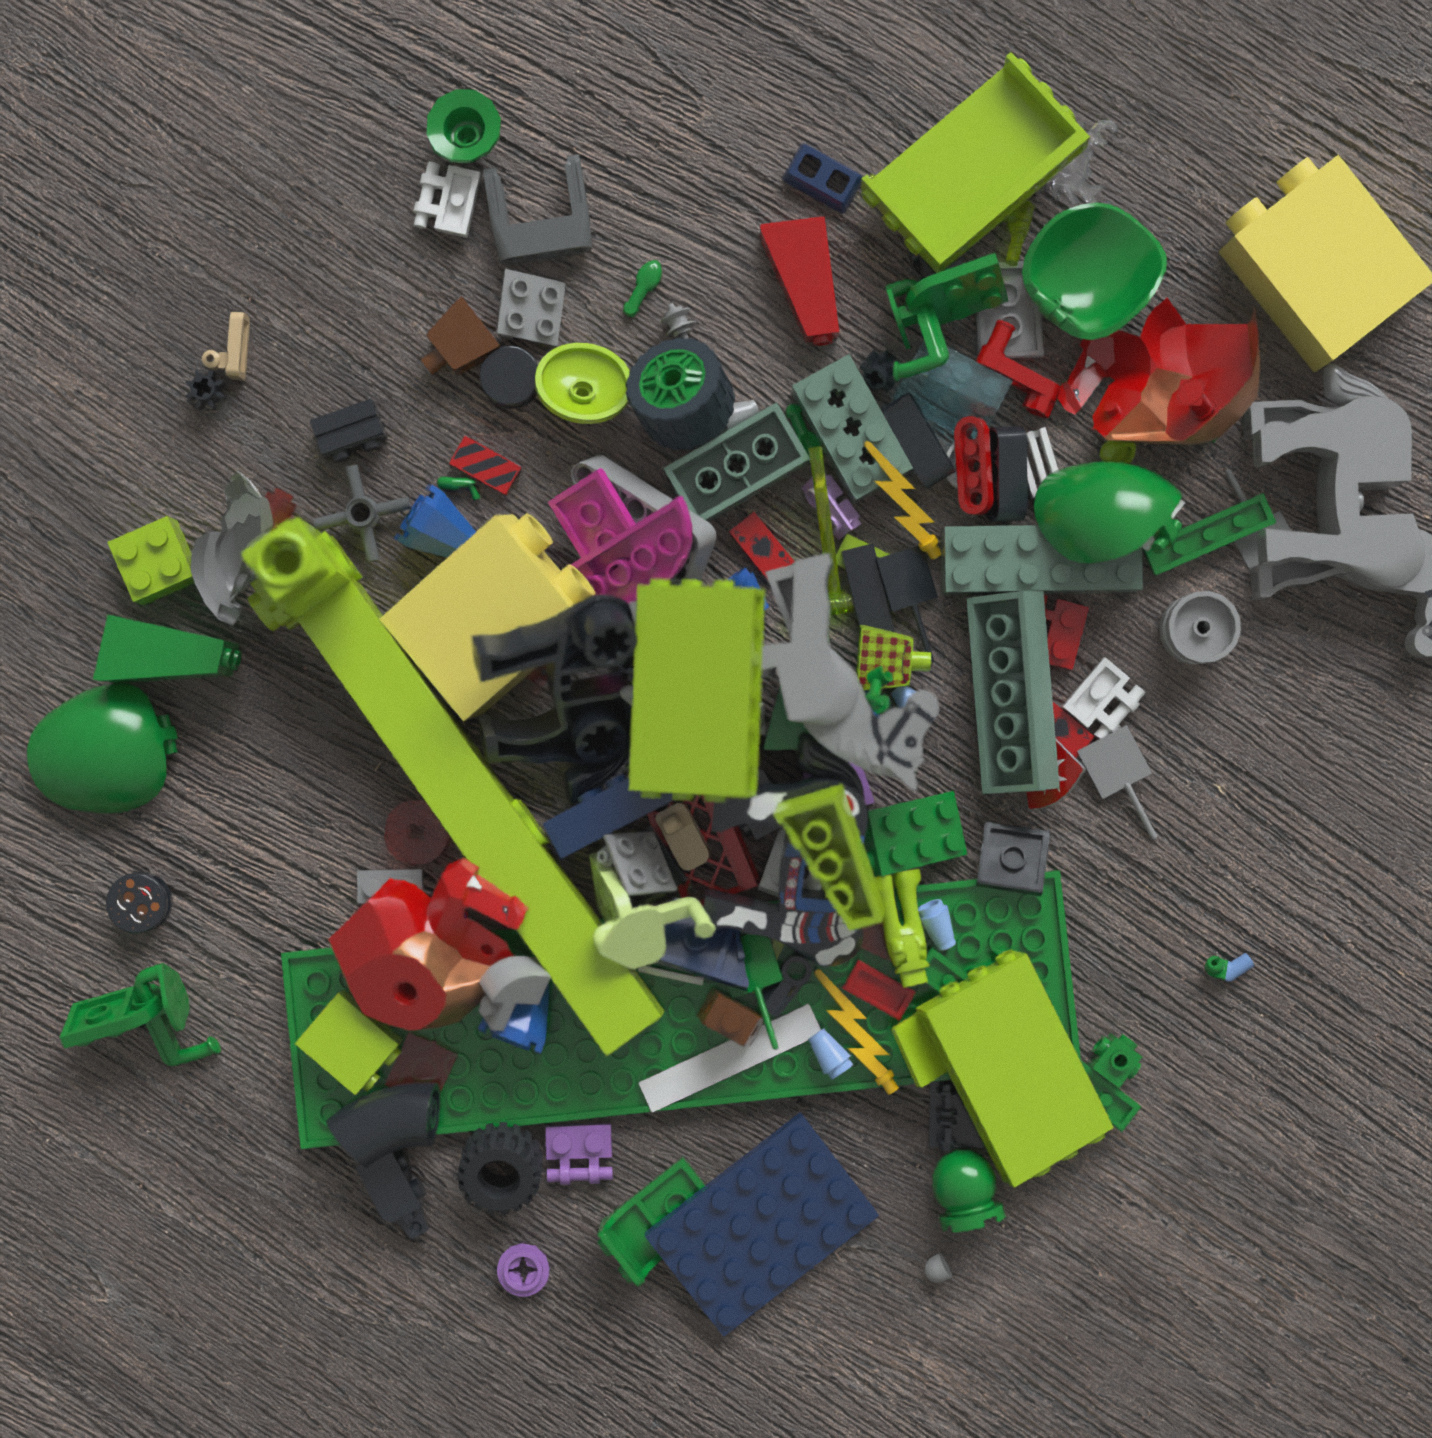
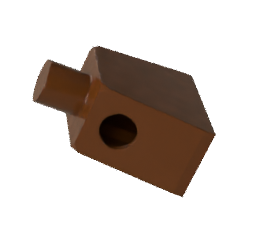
[421,296,501,376]
[696,986,764,1047]

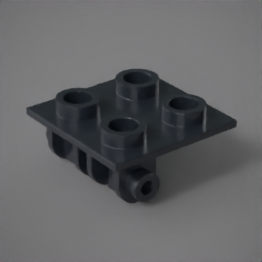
[929,1081,986,1151]

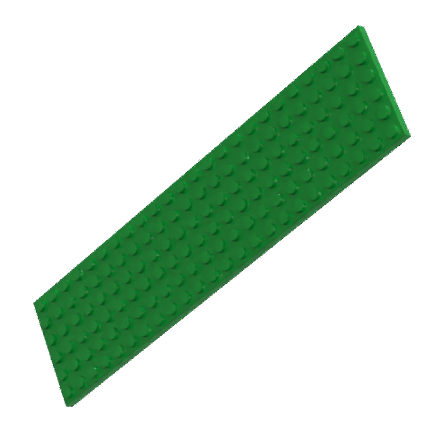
[281,870,1081,1149]

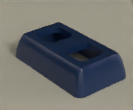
[782,143,863,214]

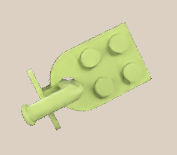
[589,852,715,969]

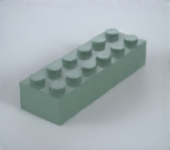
[941,525,1143,595]
[967,591,1060,794]

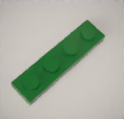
[1142,493,1277,576]

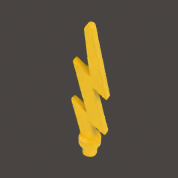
[864,441,942,560]
[814,969,899,1095]

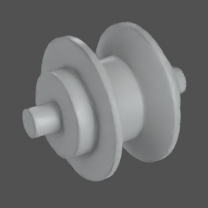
[660,303,696,339]

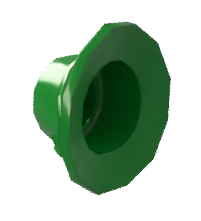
[426,89,501,163]

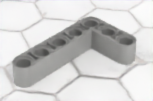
[571,455,716,586]

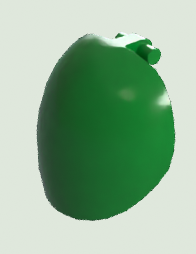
[1022,202,1167,340]
[1034,461,1182,563]
[27,683,178,814]

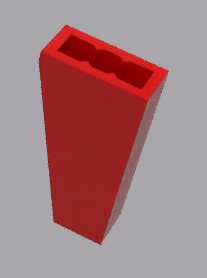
[759,216,839,346]

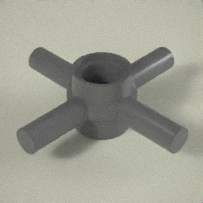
[313,465,412,563]

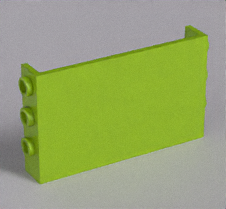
[861,52,1090,273]
[629,579,765,802]
[915,950,1114,1188]

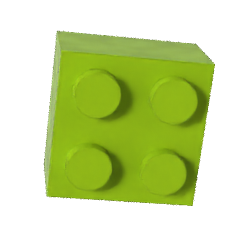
[107,516,195,605]

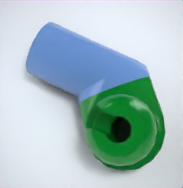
[1205,953,1255,982]

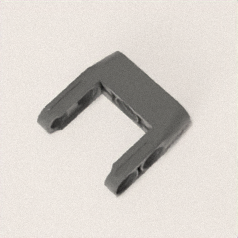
[483,154,592,265]

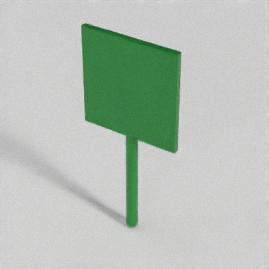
[728,934,783,1050]

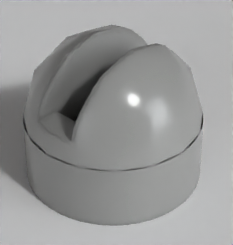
[924,1253,952,1283]

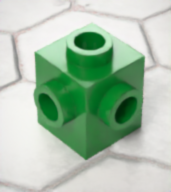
[1087,1033,1142,1088]

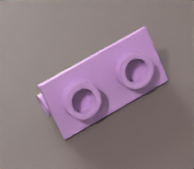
[801,471,862,541]

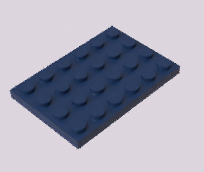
[644,1112,879,1337]

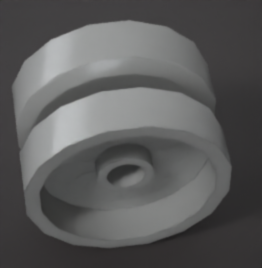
[1159,591,1241,665]

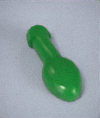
[623,260,662,317]
[785,404,821,463]

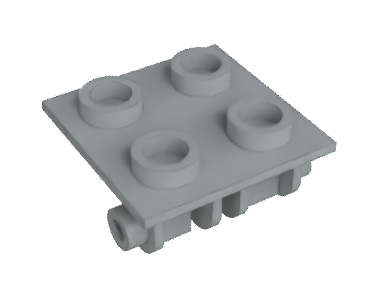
[496,269,566,347]
[597,831,677,896]

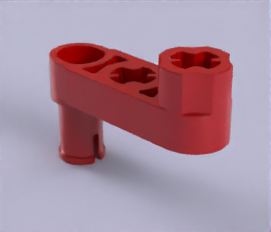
[974,320,1061,419]

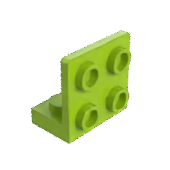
[892,1013,947,1087]

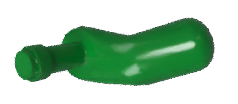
[437,477,480,501]

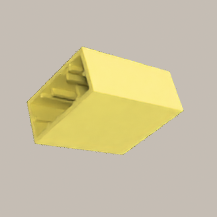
[1219,155,1432,373]
[380,513,595,721]

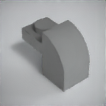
[479,956,550,1031]

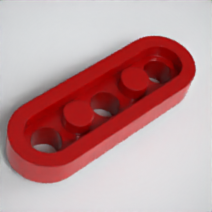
[954,416,994,515]

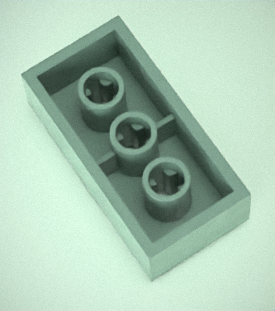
[791,354,913,505]
[663,402,810,522]

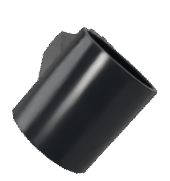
[755,953,812,1018]

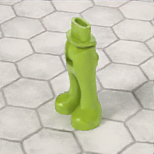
[875,869,929,988]

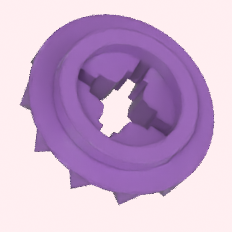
[497,1242,550,1297]

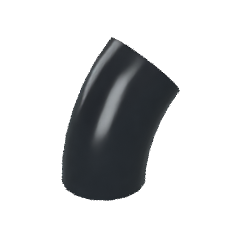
[326,1082,441,1168]

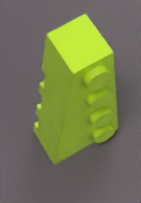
[773,784,885,931]

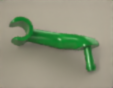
[866,666,893,714]

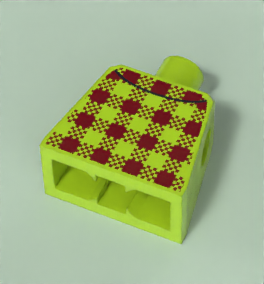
[856,625,931,690]

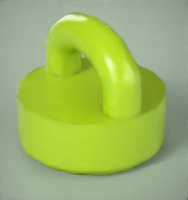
[1099,440,1136,464]

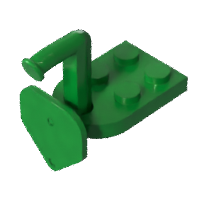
[885,253,1009,381]
[59,963,221,1066]

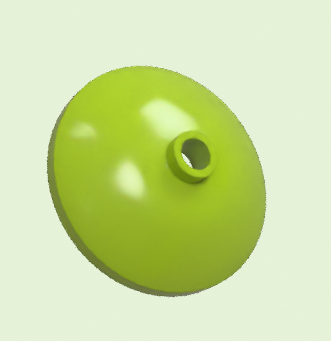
[535,343,630,424]

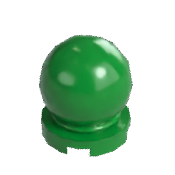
[932,1150,1006,1233]

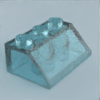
[893,340,1013,438]

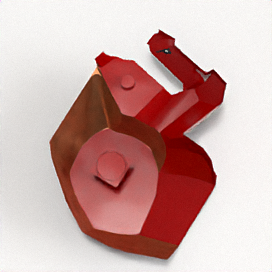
[1057,297,1260,444]
[328,858,529,1030]

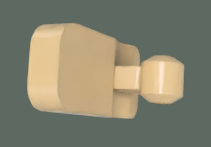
[202,312,250,381]
[656,802,711,870]

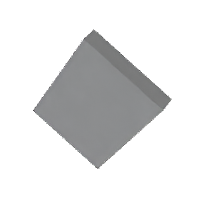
[975,261,1044,360]

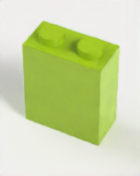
[295,989,403,1095]

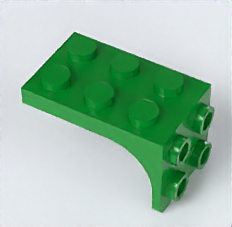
[863,791,967,877]
[597,1156,705,1287]

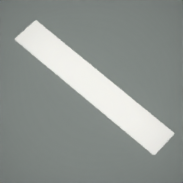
[639,1004,821,1112]

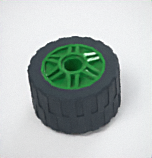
[626,338,735,450]

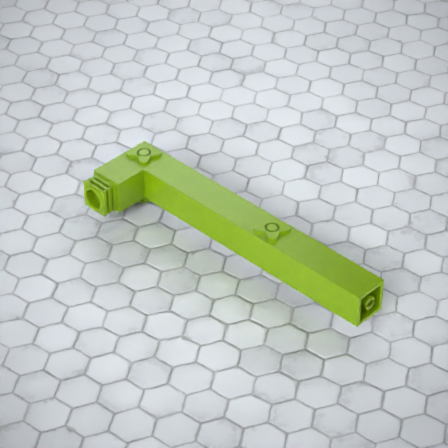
[242,517,665,1056]

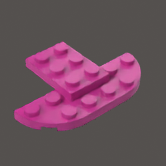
[548,468,692,604]

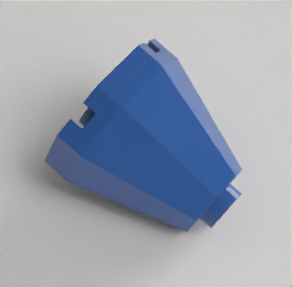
[394,484,476,558]
[478,984,550,1055]

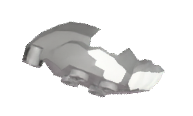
[191,472,274,625]

